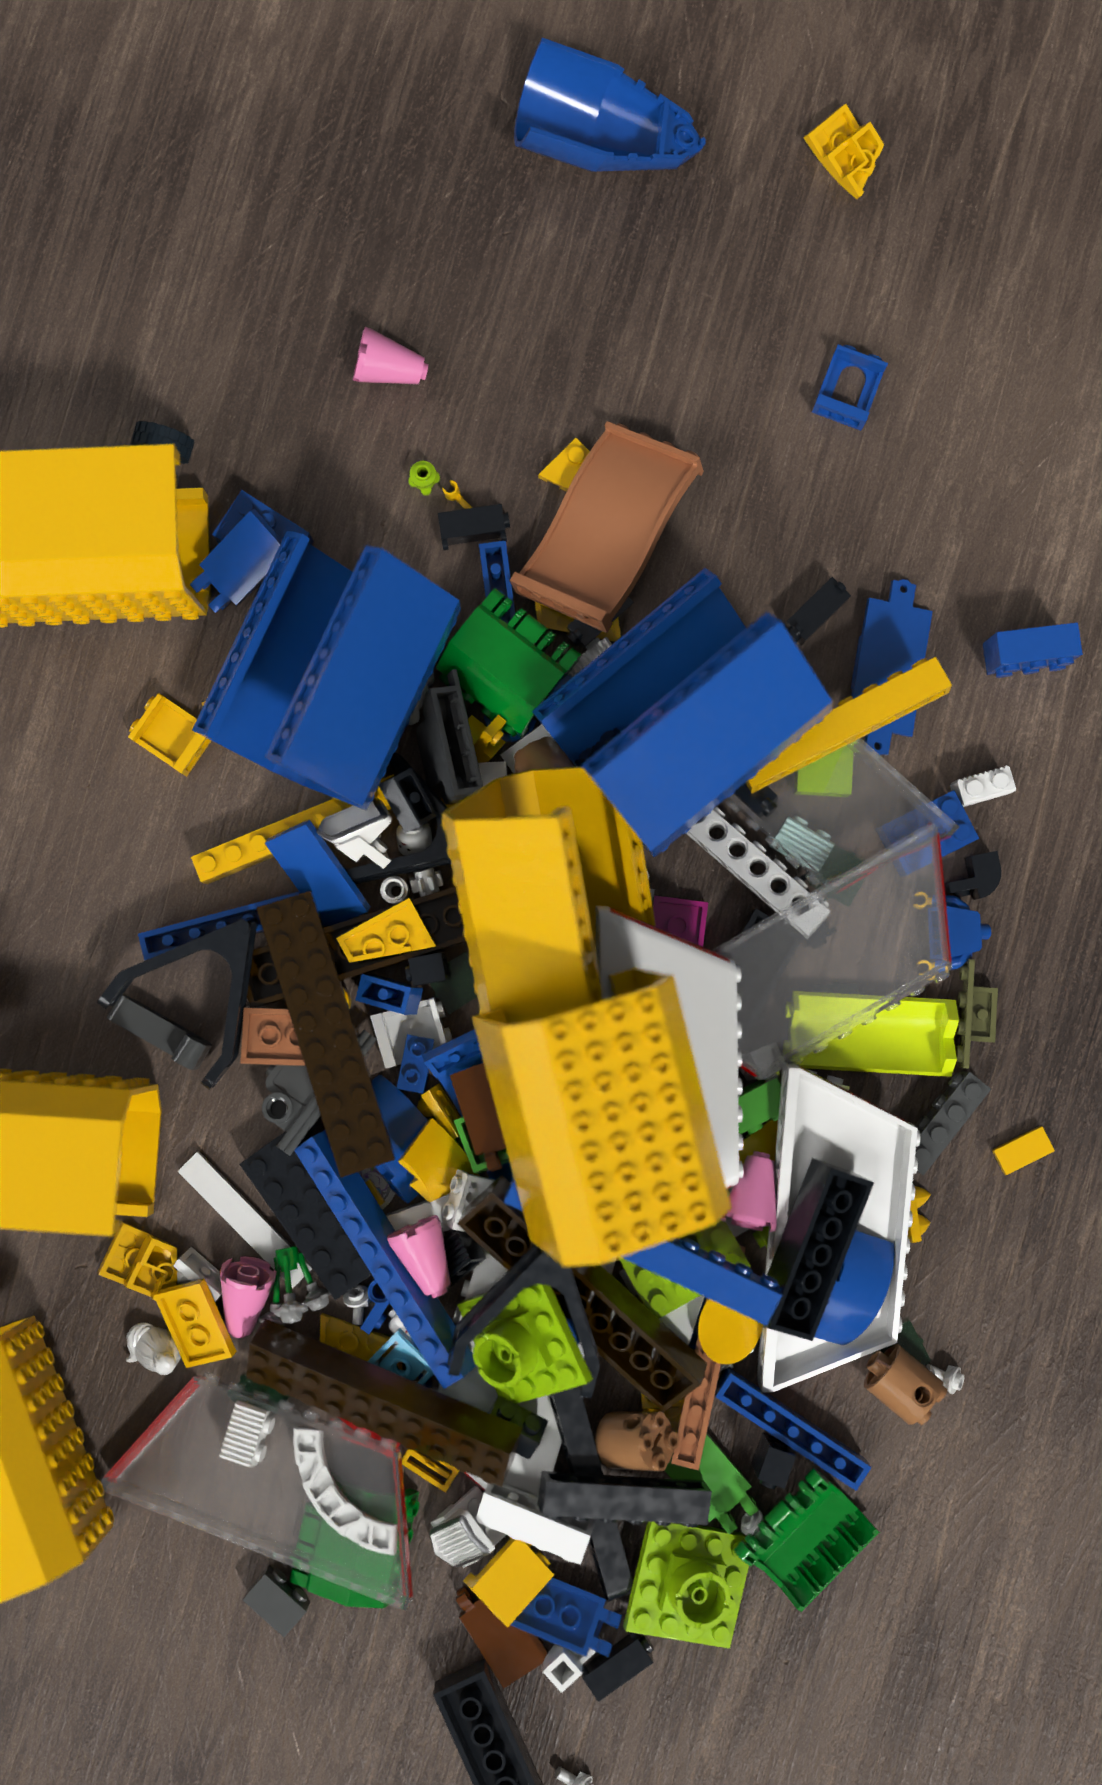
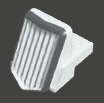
[317,797,392,869]
[430,1486,507,1568]

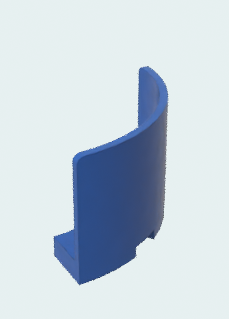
[372,1075,428,1204]
[815,1231,895,1345]

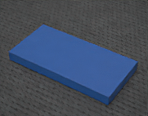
[265,819,371,927]

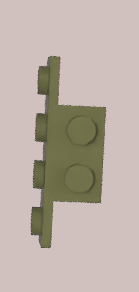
[955,958,998,1069]

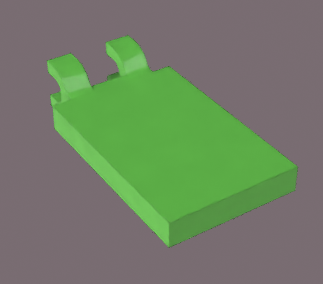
[664,1433,759,1535]

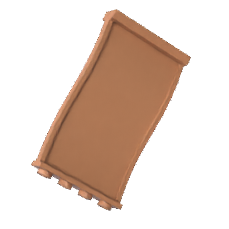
[509,421,704,633]

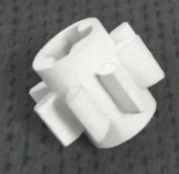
[409,868,444,897]

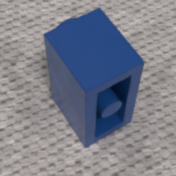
[355,974,423,1015]

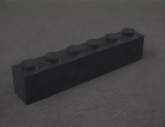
[537,1471,712,1527]

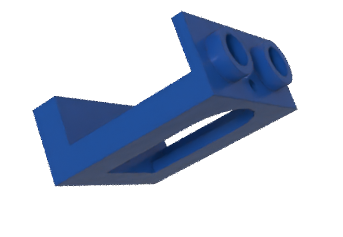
[812,345,888,431]

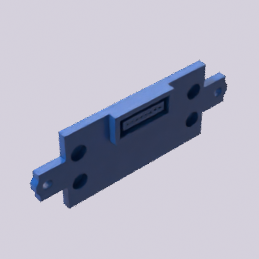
[851,579,933,756]

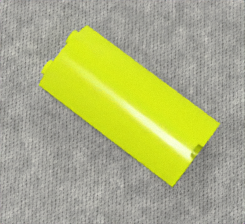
[782,990,959,1077]

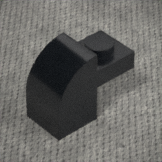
[944,851,1001,900]

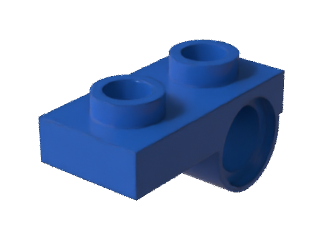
[397,1034,435,1094]
[360,1279,391,1334]

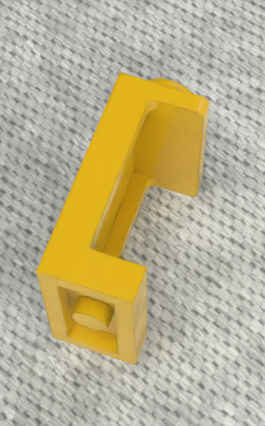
[128,693,211,777]
[463,1535,554,1628]

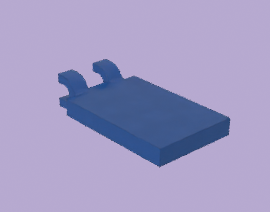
[190,509,282,613]
[510,1577,622,1657]

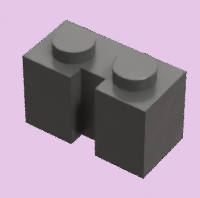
[243,1565,310,1637]

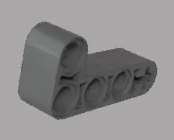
[107,994,212,1070]

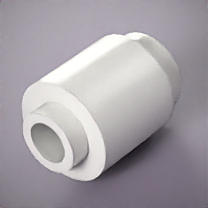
[380,876,410,905]

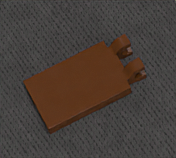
[450,1063,507,1172]
[455,1585,549,1688]

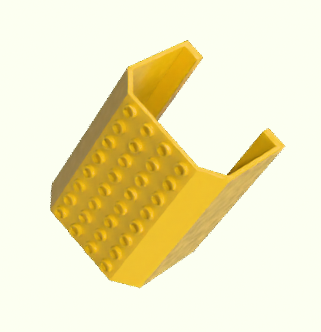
[0,444,211,628]
[442,767,656,1025]
[472,967,731,1267]
[0,1068,162,1236]
[0,1315,114,1603]

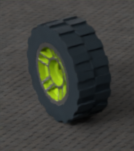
[130,421,195,464]

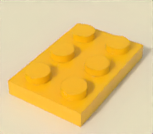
[154,1279,237,1368]

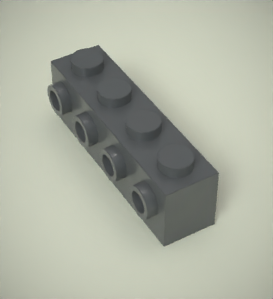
[915,1071,991,1176]

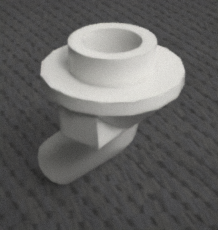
[343,1285,371,1325]
[925,1364,964,1394]
[741,1510,763,1536]
[555,1767,593,1785]

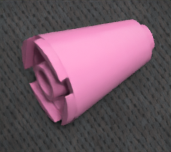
[353,327,429,384]
[720,1152,777,1232]
[387,1215,451,1298]
[220,1256,276,1338]

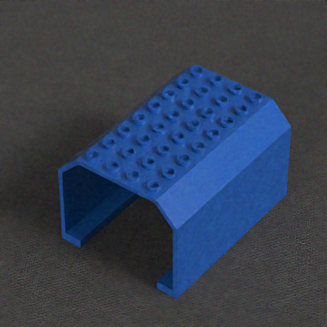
[192,531,461,811]
[532,568,833,857]

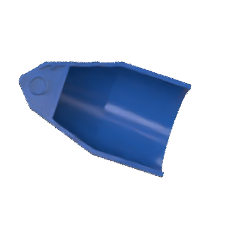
[514,38,706,172]

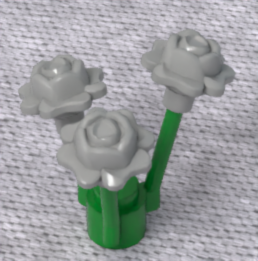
[259,1246,331,1326]

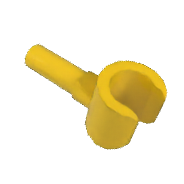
[442,480,473,509]

